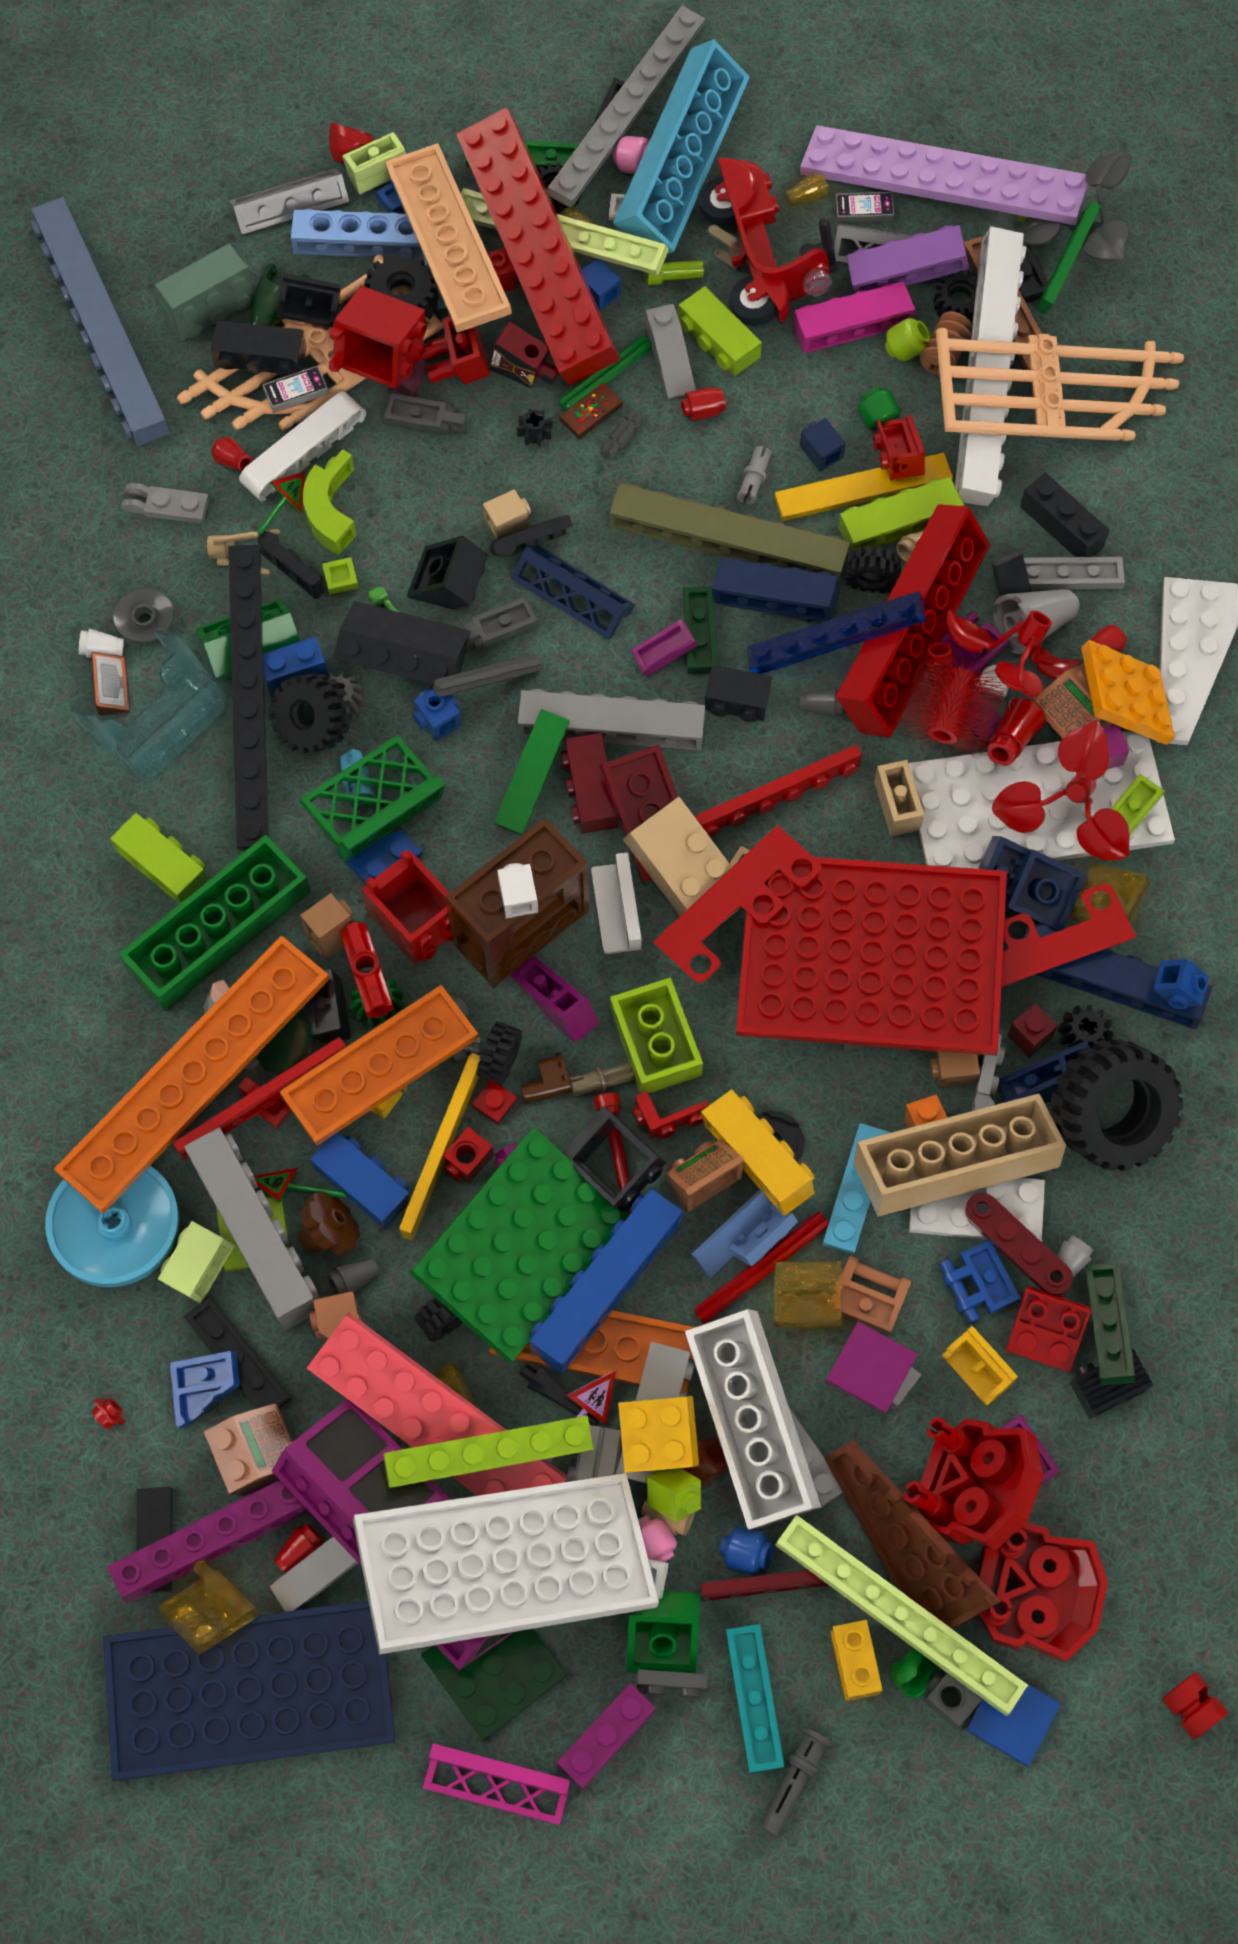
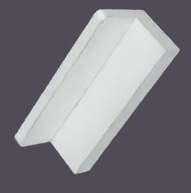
[591,852,642,954]

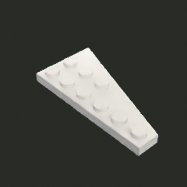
[1157,577,1238,745]

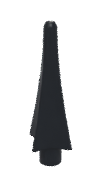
[519,1364,598,1426]

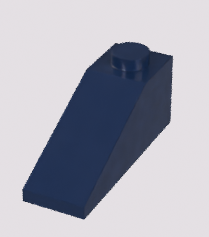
[999,1041,1092,1103]

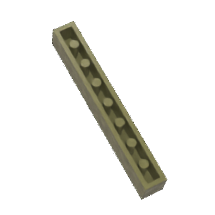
[609,483,850,584]

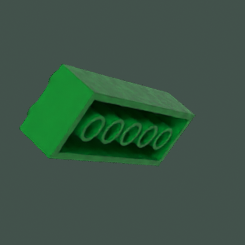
[119,835,311,1011]

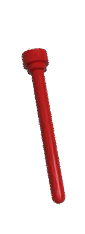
[594,1092,632,1216]

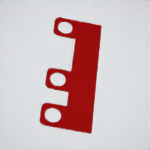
[653,825,822,983]
[1001,883,1136,987]

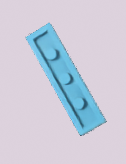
[822,1123,891,1255]

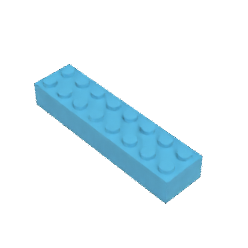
[613,39,750,254]

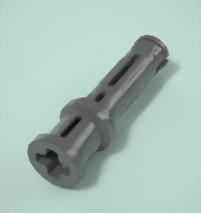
[759,1727,832,1838]

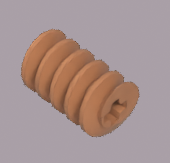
[920,312,972,378]

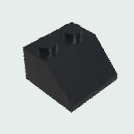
[407,535,488,610]

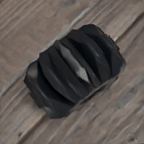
[1058,1004,1114,1049]

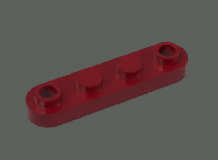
[965,1193,1073,1296]

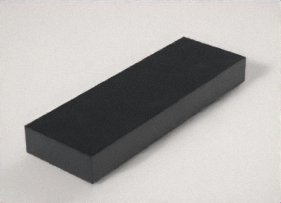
[136,1487,172,1593]

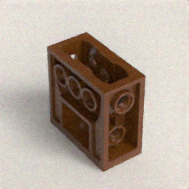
[445,818,589,988]

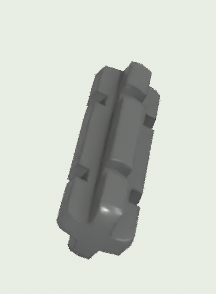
[600,409,643,460]

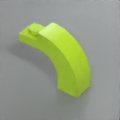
[303,449,357,556]

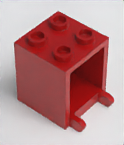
[329,285,427,390]
[361,850,452,965]

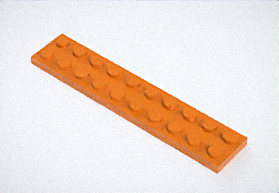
[54,935,330,1214]

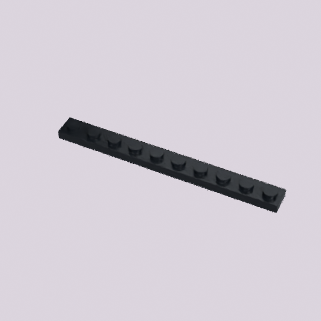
[228,545,269,849]

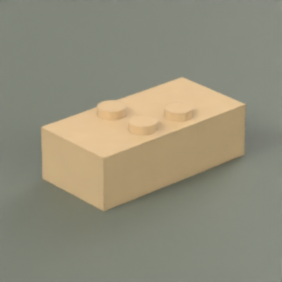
[623,797,742,923]

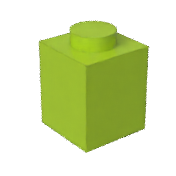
[647,1468,701,1523]

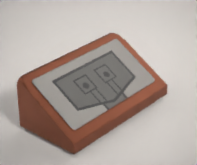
[91,653,130,716]

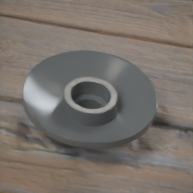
[113,588,174,643]

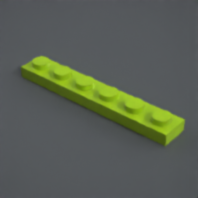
[383,1416,594,1488]

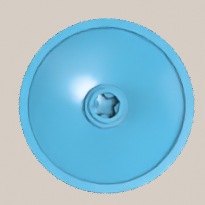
[45,1166,180,1287]

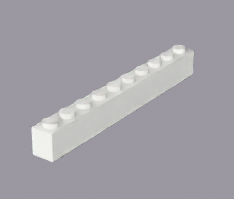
[955,226,1026,506]

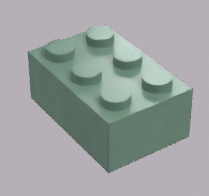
[155,243,254,341]

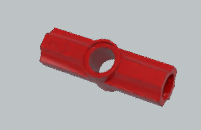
[339,921,394,1019]

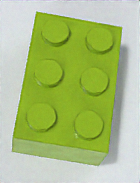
[610,977,703,1094]

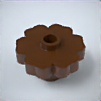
[299,1191,360,1256]

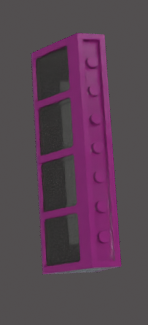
[272,1399,512,1671]

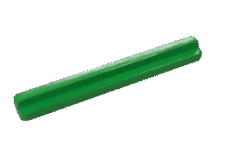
[559,335,652,412]

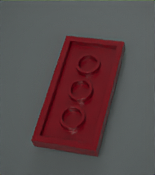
[599,745,678,883]

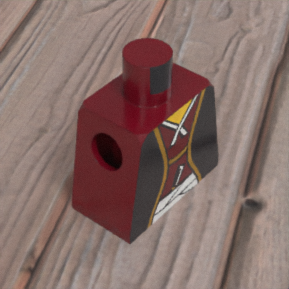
[490,321,559,388]

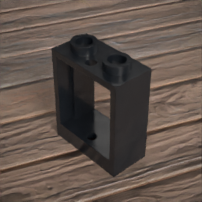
[562,1106,667,1211]

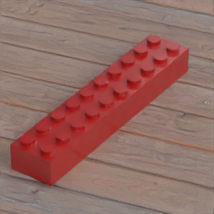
[456,107,621,386]

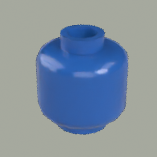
[720,1526,773,1576]

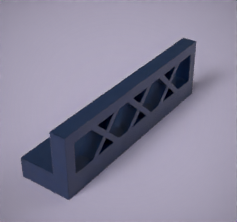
[511,544,635,639]

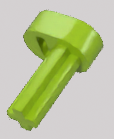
[644,260,704,286]

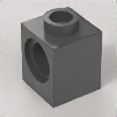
[924,1673,982,1730]

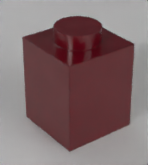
[1007,1003,1057,1058]

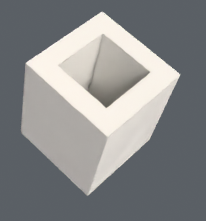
[497,863,538,918]

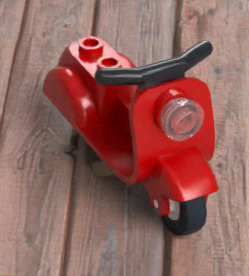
[700,158,837,326]

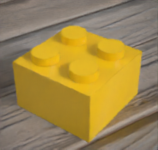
[618,1396,699,1473]

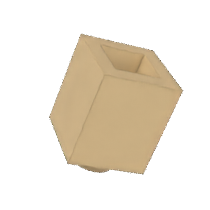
[483,489,531,539]

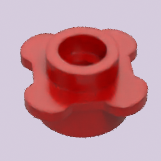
[91,1398,125,1430]

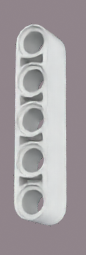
[239,391,366,502]

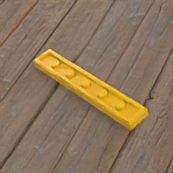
[774,452,953,522]
[399,1053,480,1241]

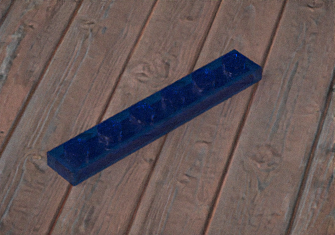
[748,591,926,674]

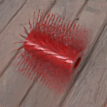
[898,653,1007,757]

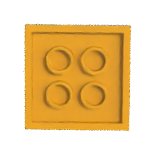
[1081,640,1175,745]

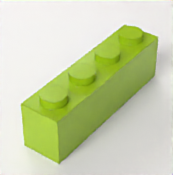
[838,477,964,552]

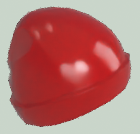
[328,123,375,165]

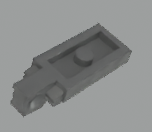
[383,393,467,434]
[465,597,539,649]

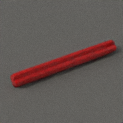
[695,1212,829,1324]

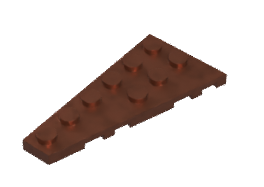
[825,1440,1001,1629]

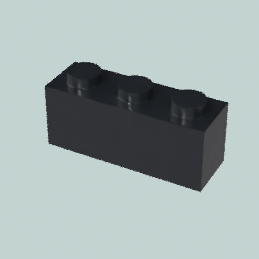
[211,320,307,376]
[1020,472,1110,557]

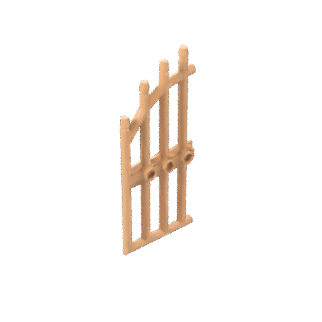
[176,254,444,431]
[936,328,1184,441]

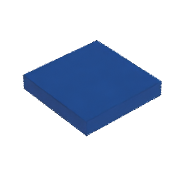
[965,1681,1061,1767]

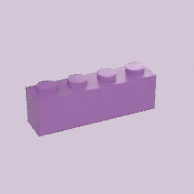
[847,225,969,293]

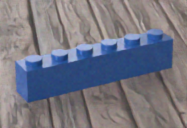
[529,1188,683,1374]

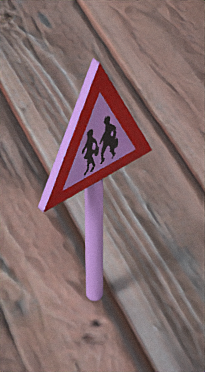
[546,1369,617,1462]

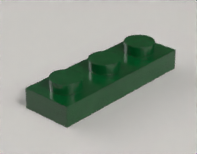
[682,586,718,674]

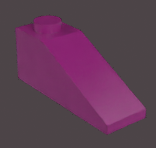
[510,956,599,1043]

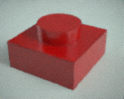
[472,1081,517,1125]

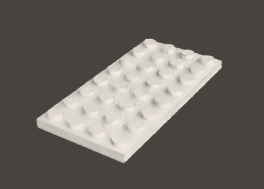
[909,731,1175,869]
[353,1473,659,1654]

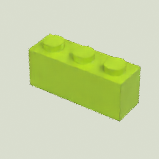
[678,286,762,377]
[110,813,208,904]

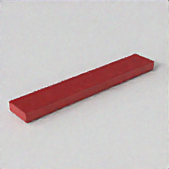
[173,1037,346,1161]

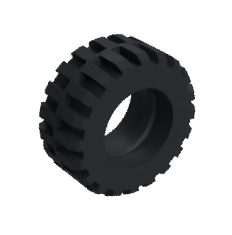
[1051,1039,1183,1171]

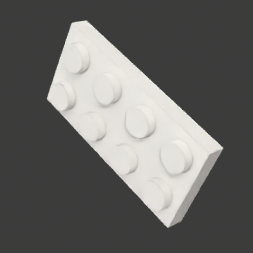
[909,1178,1045,1242]

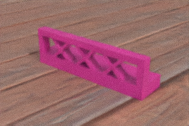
[423,1743,571,1825]

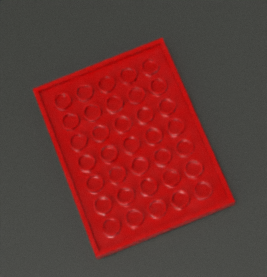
[736,857,1007,1056]

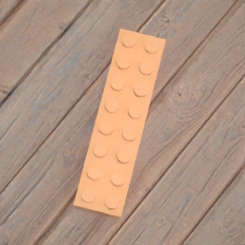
[385,143,512,333]

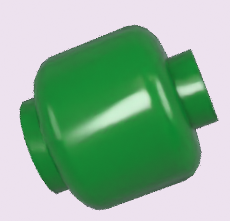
[858,386,901,430]

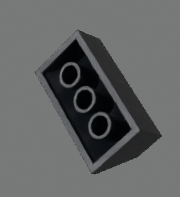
[333,601,471,684]

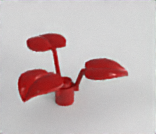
[946,609,1080,698]
[992,720,1130,860]

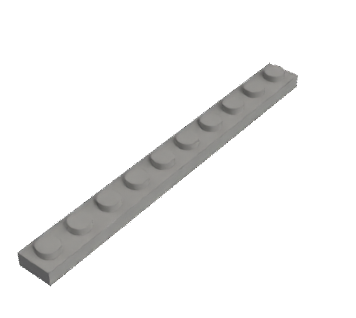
[547,6,706,208]

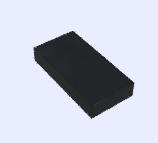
[991,551,1032,597]

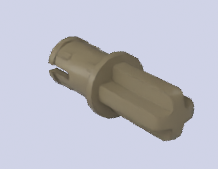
[569,1064,634,1098]

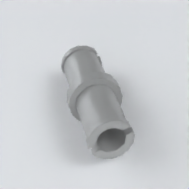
[737,446,772,505]

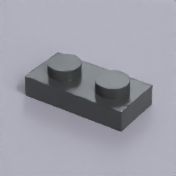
[637,1669,708,1698]

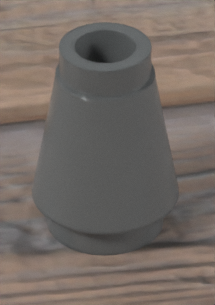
[800,686,845,717]
[328,1258,380,1295]

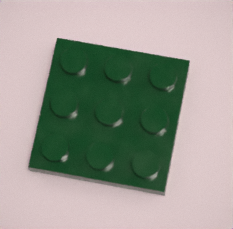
[421,1629,567,1741]

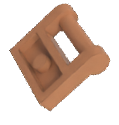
[828,1255,912,1335]

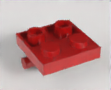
[1006,1286,1092,1372]

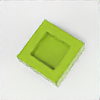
[322,557,359,595]

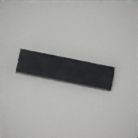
[184,1296,291,1409]

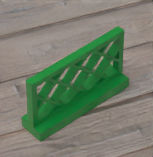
[300,735,446,863]

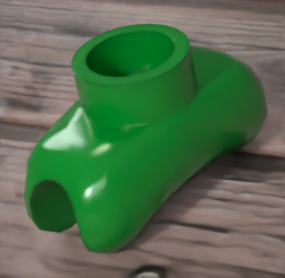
[891,1647,939,1699]

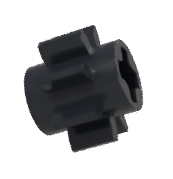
[517,409,553,447]

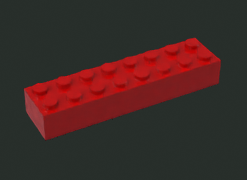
[836,504,991,738]

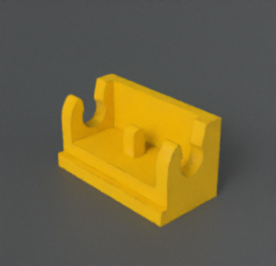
[942,1326,1018,1406]

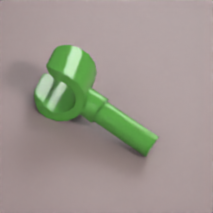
[368,587,399,612]

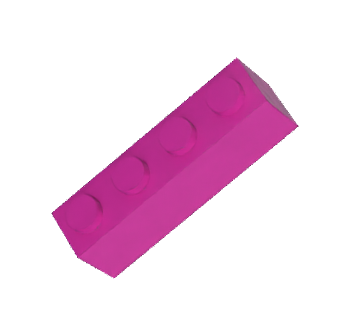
[793,281,915,353]

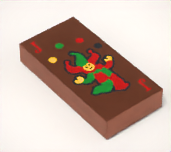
[560,383,623,440]

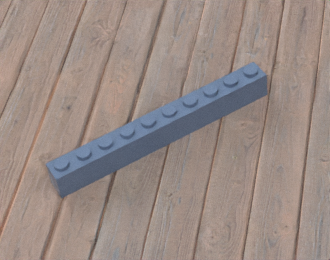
[30,197,169,447]

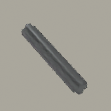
[433,654,542,697]

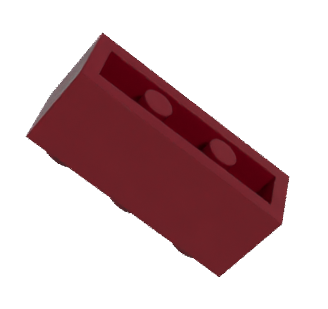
[560,733,618,834]

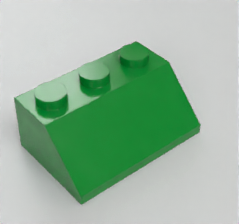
[196,599,300,678]

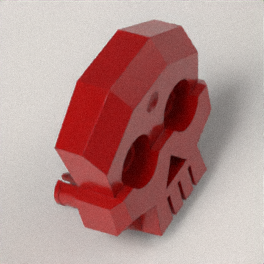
[903,1417,1044,1550]
[977,1522,1108,1663]

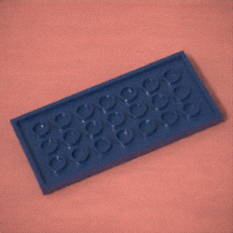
[103,1601,396,1781]

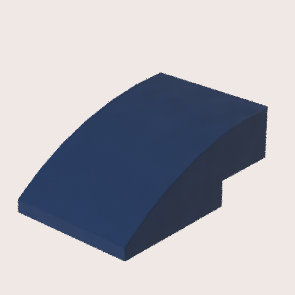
[978,836,1087,931]

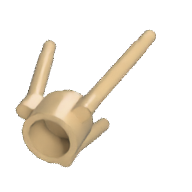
[207,529,280,575]

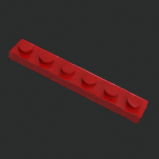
[694,744,862,838]

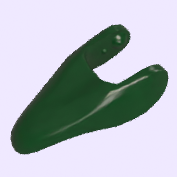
[250,263,310,326]

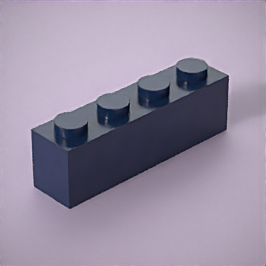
[712,558,840,623]

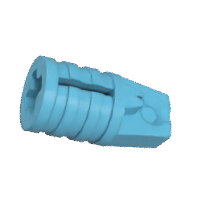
[340,749,375,807]

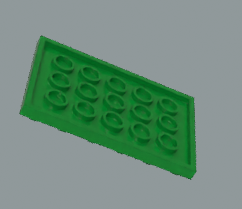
[409,1127,629,1363]

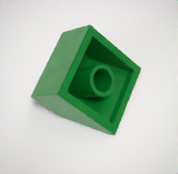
[627,1591,699,1673]

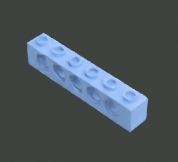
[291,209,424,259]

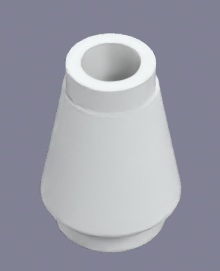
[79,628,124,659]

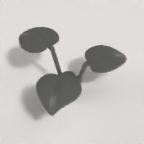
[1019,151,1131,261]

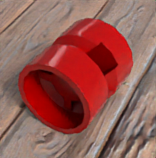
[1161,1671,1229,1740]

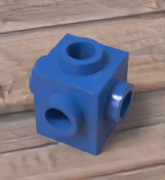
[413,689,461,741]
[1153,959,1209,1009]

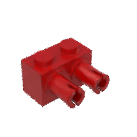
[423,317,491,385]

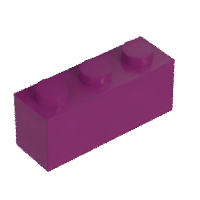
[556,1683,656,1791]

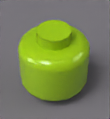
[885,318,930,362]

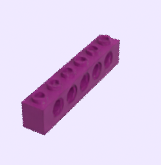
[107,1480,310,1605]

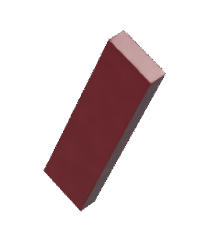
[700,1570,829,1602]

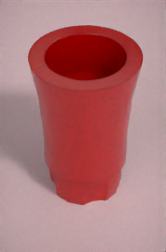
[987,698,1046,766]

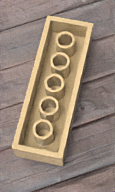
[853,1094,1066,1217]

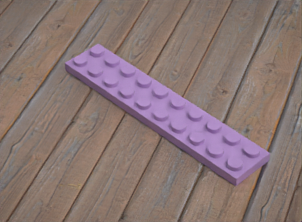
[800,125,1089,226]

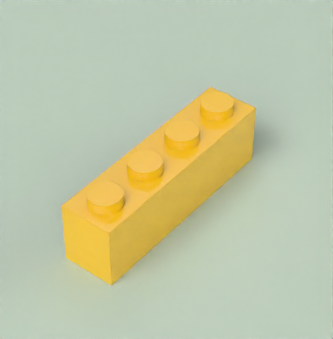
[701,1089,815,1216]

